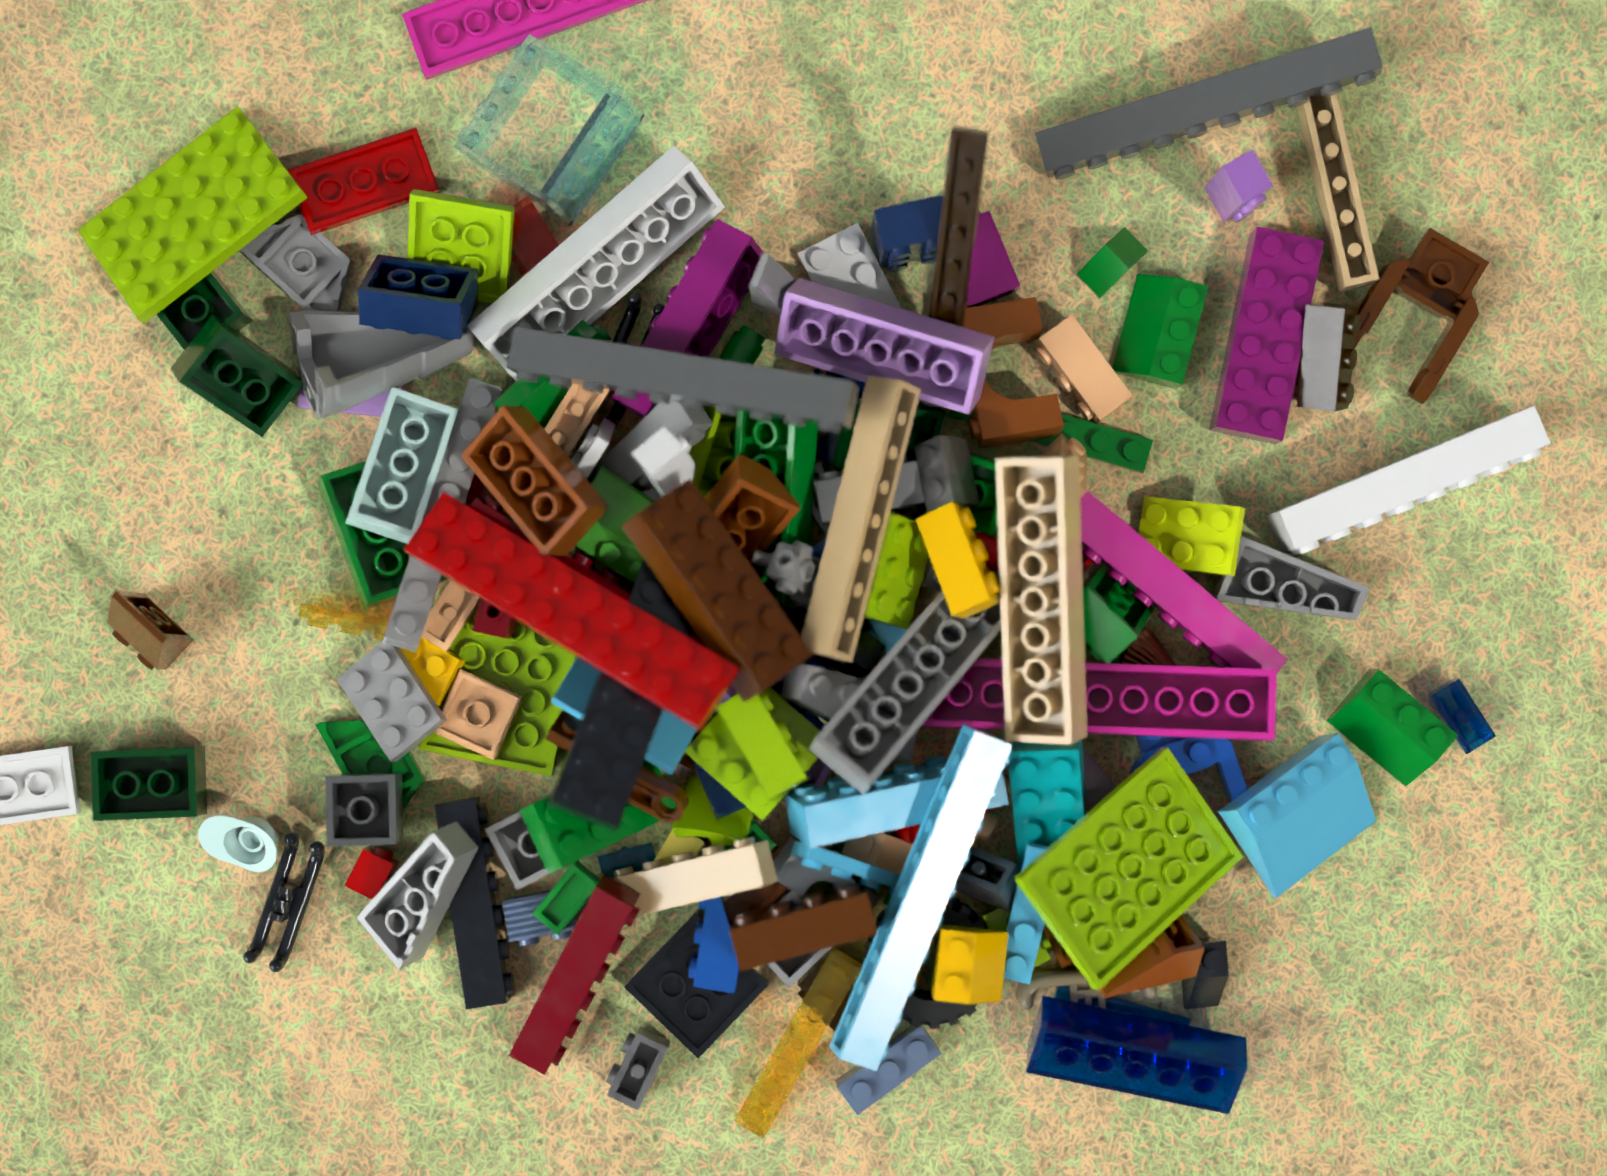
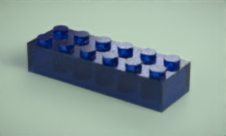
[1026,996,1248,1114]

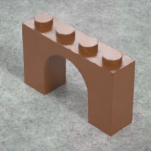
[964,297,1064,449]

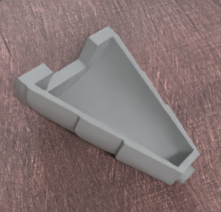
[288,310,477,418]

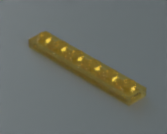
[734,948,863,1139]

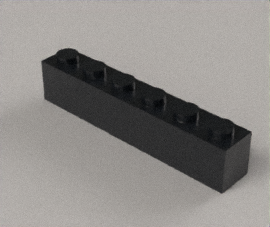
[434,796,515,1010]

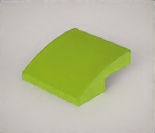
[672,776,754,846]

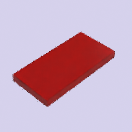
[288,128,440,235]

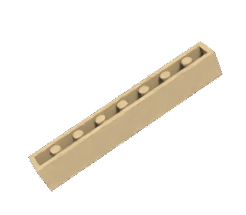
[801,376,921,662]

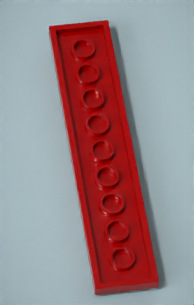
[404,492,739,731]

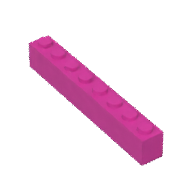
[1080,490,1288,673]

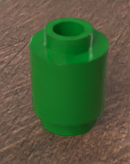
[719,325,766,365]

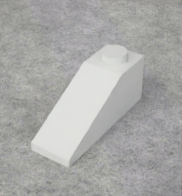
[631,426,695,498]

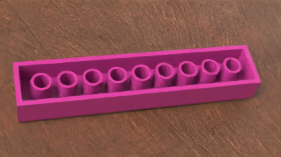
[923,659,1277,741]

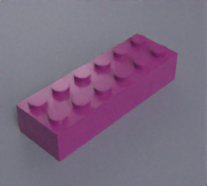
[612,219,763,419]
[1209,227,1324,444]

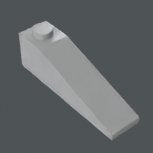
[750,252,796,318]

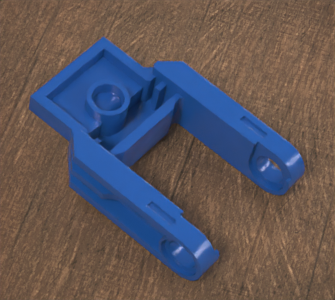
[1129,736,1247,803]

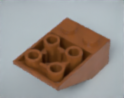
[1100,914,1205,998]

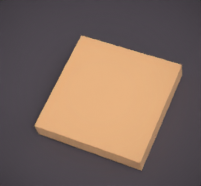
[434,669,524,760]

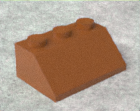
[704,454,800,567]

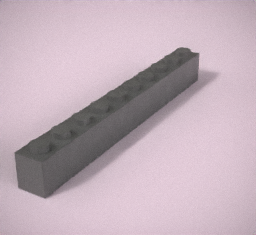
[1035,27,1383,180]
[506,327,859,433]

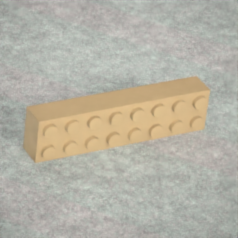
[996,455,1087,744]

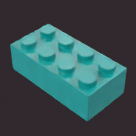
[1009,740,1088,872]

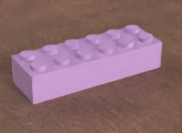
[774,278,994,414]

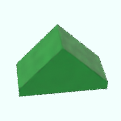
[1076,227,1148,298]

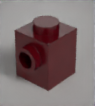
[473,598,517,640]

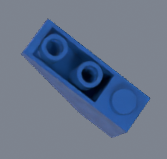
[688,896,739,993]

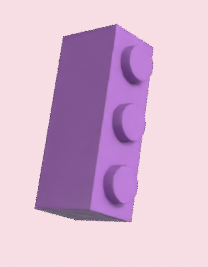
[1204,150,1273,222]

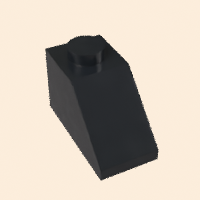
[1182,937,1229,1009]

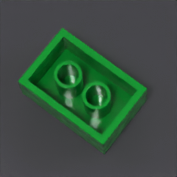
[1083,563,1154,664]

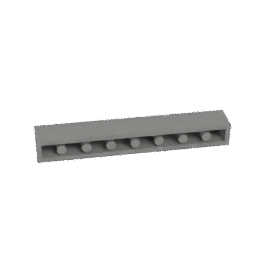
[383,378,502,653]

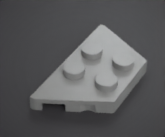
[240,214,353,311]

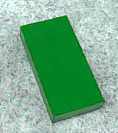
[532,861,601,936]

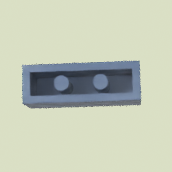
[836,1025,941,1115]

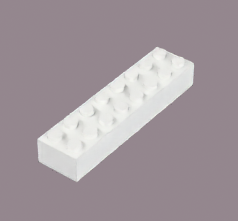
[467,146,725,381]
[1266,405,1551,556]

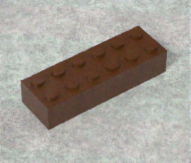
[622,479,813,702]

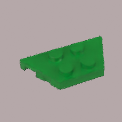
[316,720,425,810]

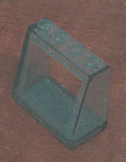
[454,34,645,227]

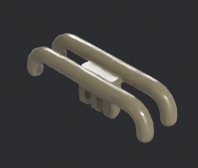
[1017,967,1157,1014]

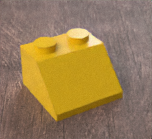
[931,924,1009,1004]

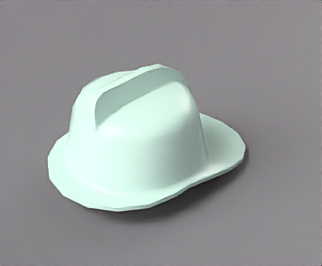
[198,815,279,872]

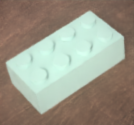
[345,387,458,544]

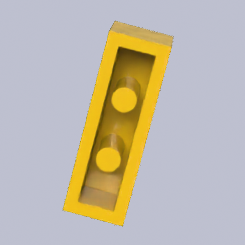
[915,502,1001,619]

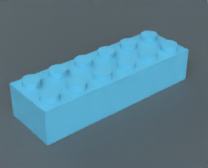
[785,756,1008,848]

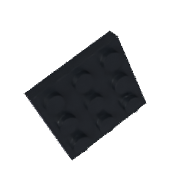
[624,912,770,1059]

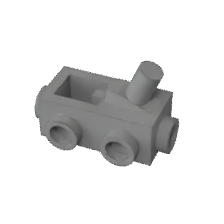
[753,542,821,609]

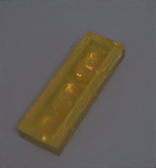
[298,603,389,640]

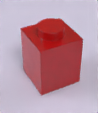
[344,845,399,900]

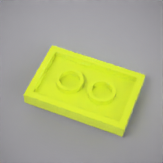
[1139,496,1245,577]

